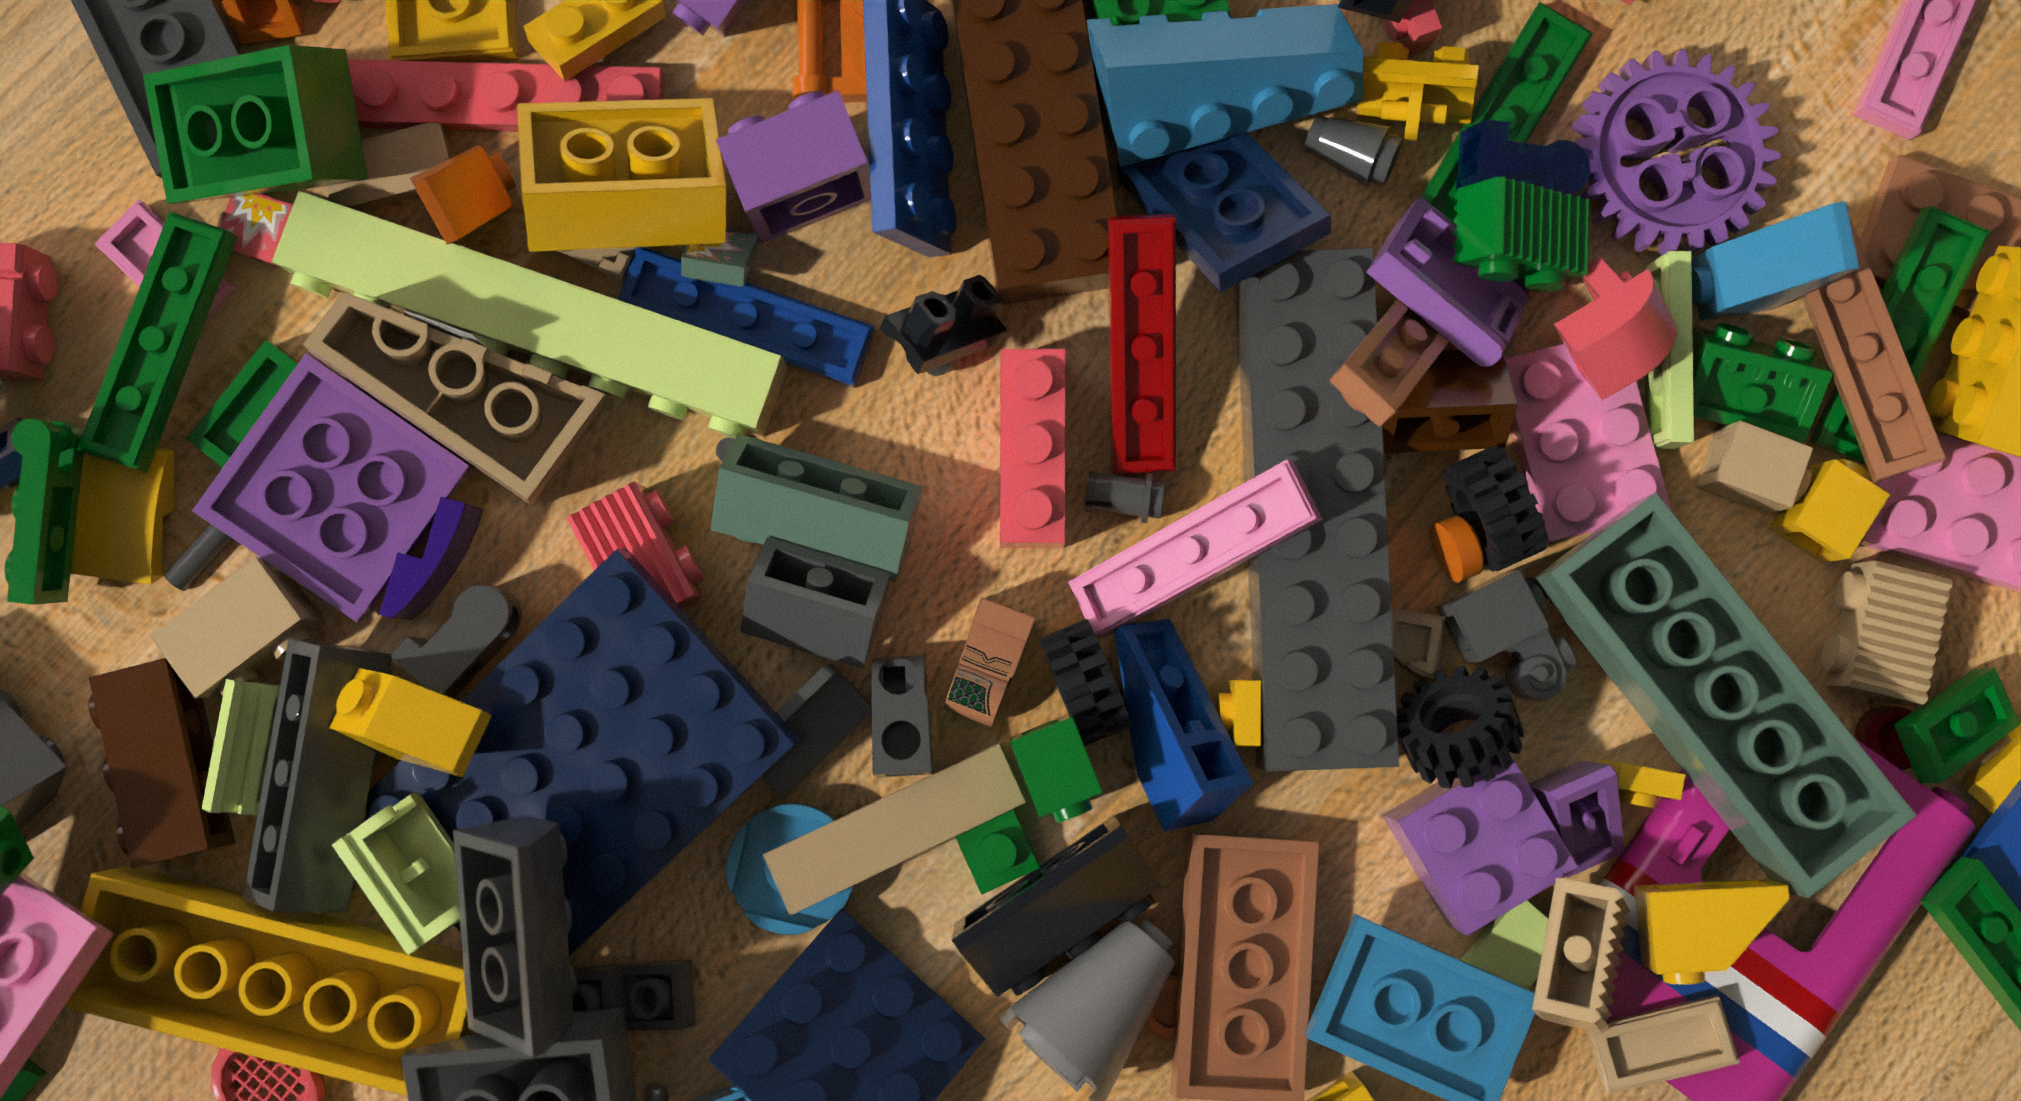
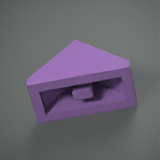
[1529,761,1625,878]

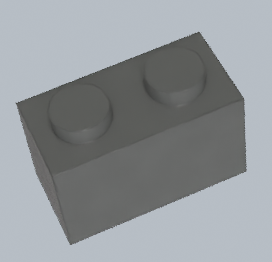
[740,536,891,669]

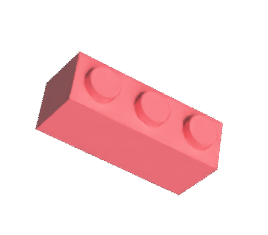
[1000,349,1065,548]

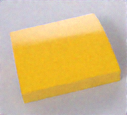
[71,448,175,585]

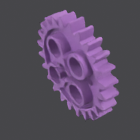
[1569,49,1781,256]

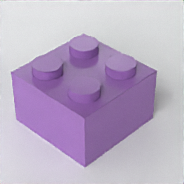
[716,90,871,243]
[1382,754,1579,936]

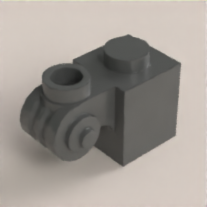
[1436,569,1577,700]

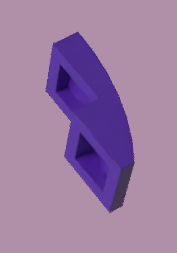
[379,497,484,620]

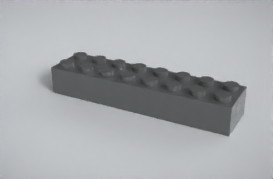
[1236,248,1399,772]

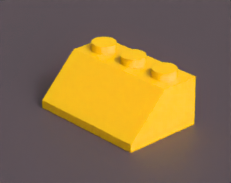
[517,98,726,252]

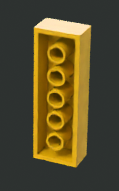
[64,865,477,1096]

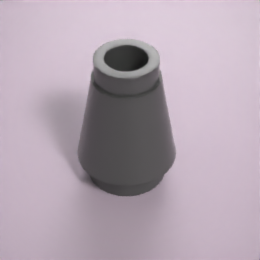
[1304,114,1403,187]

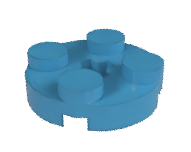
[726,802,854,935]

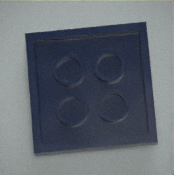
[707,908,986,1101]

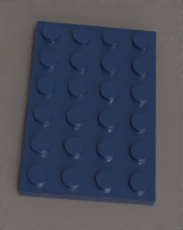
[365,547,801,957]

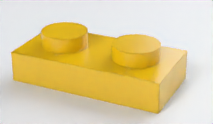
[523,0,667,82]

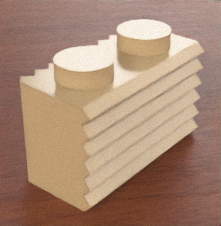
[1821,560,1953,705]
[1532,878,1630,1034]

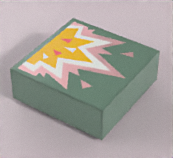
[681,229,759,287]

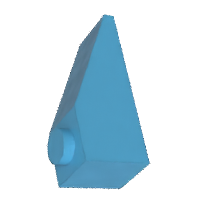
[1691,201,1859,322]

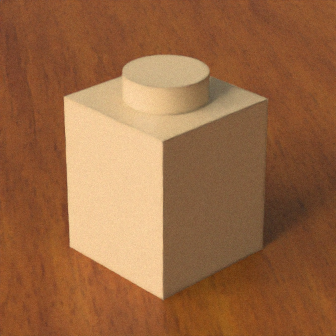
[1695,421,1813,514]

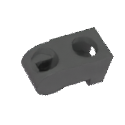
[390,585,522,699]
[871,655,934,778]

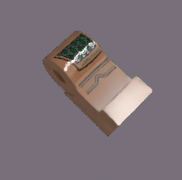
[943,597,1035,727]

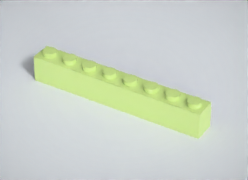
[272,191,789,439]

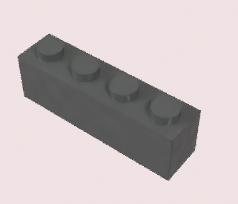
[243,639,392,912]

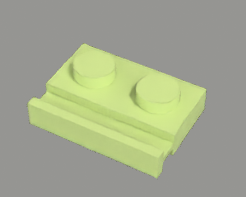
[202,679,280,816]

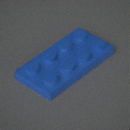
[863,0,957,258]

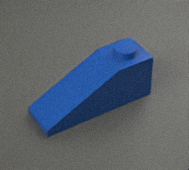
[1114,619,1253,832]

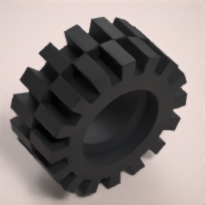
[1444,445,1548,572]
[1039,619,1132,747]
[1396,666,1524,788]

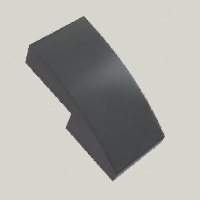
[572,960,696,1031]

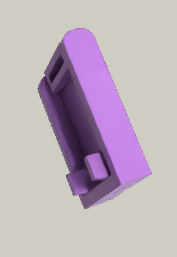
[1366,196,1530,367]

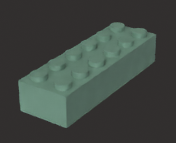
[1532,493,1917,898]

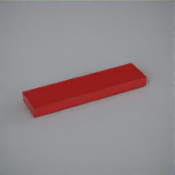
[1108,214,1176,474]

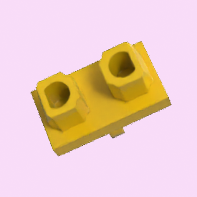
[1357,42,1479,141]

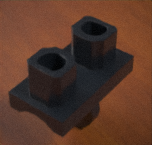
[880,275,1008,376]

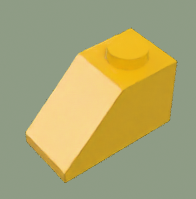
[329,668,492,777]
[1634,879,1789,984]

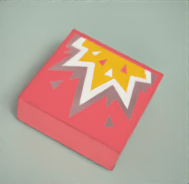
[219,194,293,268]

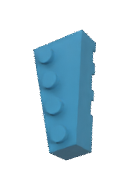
[1087,4,1363,167]

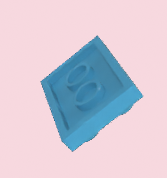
[1304,914,1535,1101]

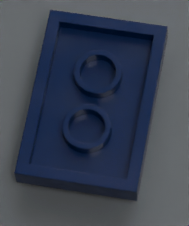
[1116,132,1331,292]

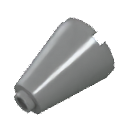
[999,919,1175,1101]

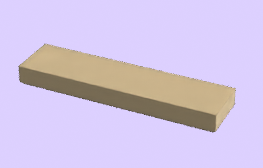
[762,744,1026,915]

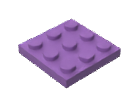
[192,353,473,622]

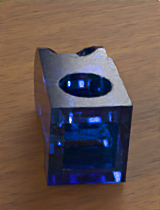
[1456,119,1590,196]

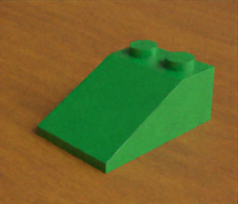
[143,45,368,204]

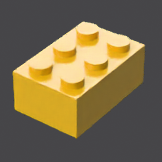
[1926,246,2021,457]

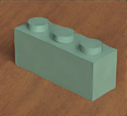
[710,434,923,582]

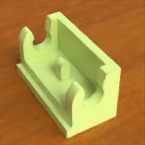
[332,791,460,955]

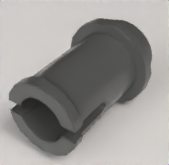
[1085,470,1165,523]

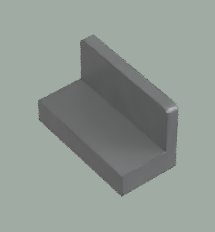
[762,664,872,799]

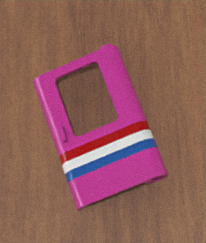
[1533,739,1975,1101]

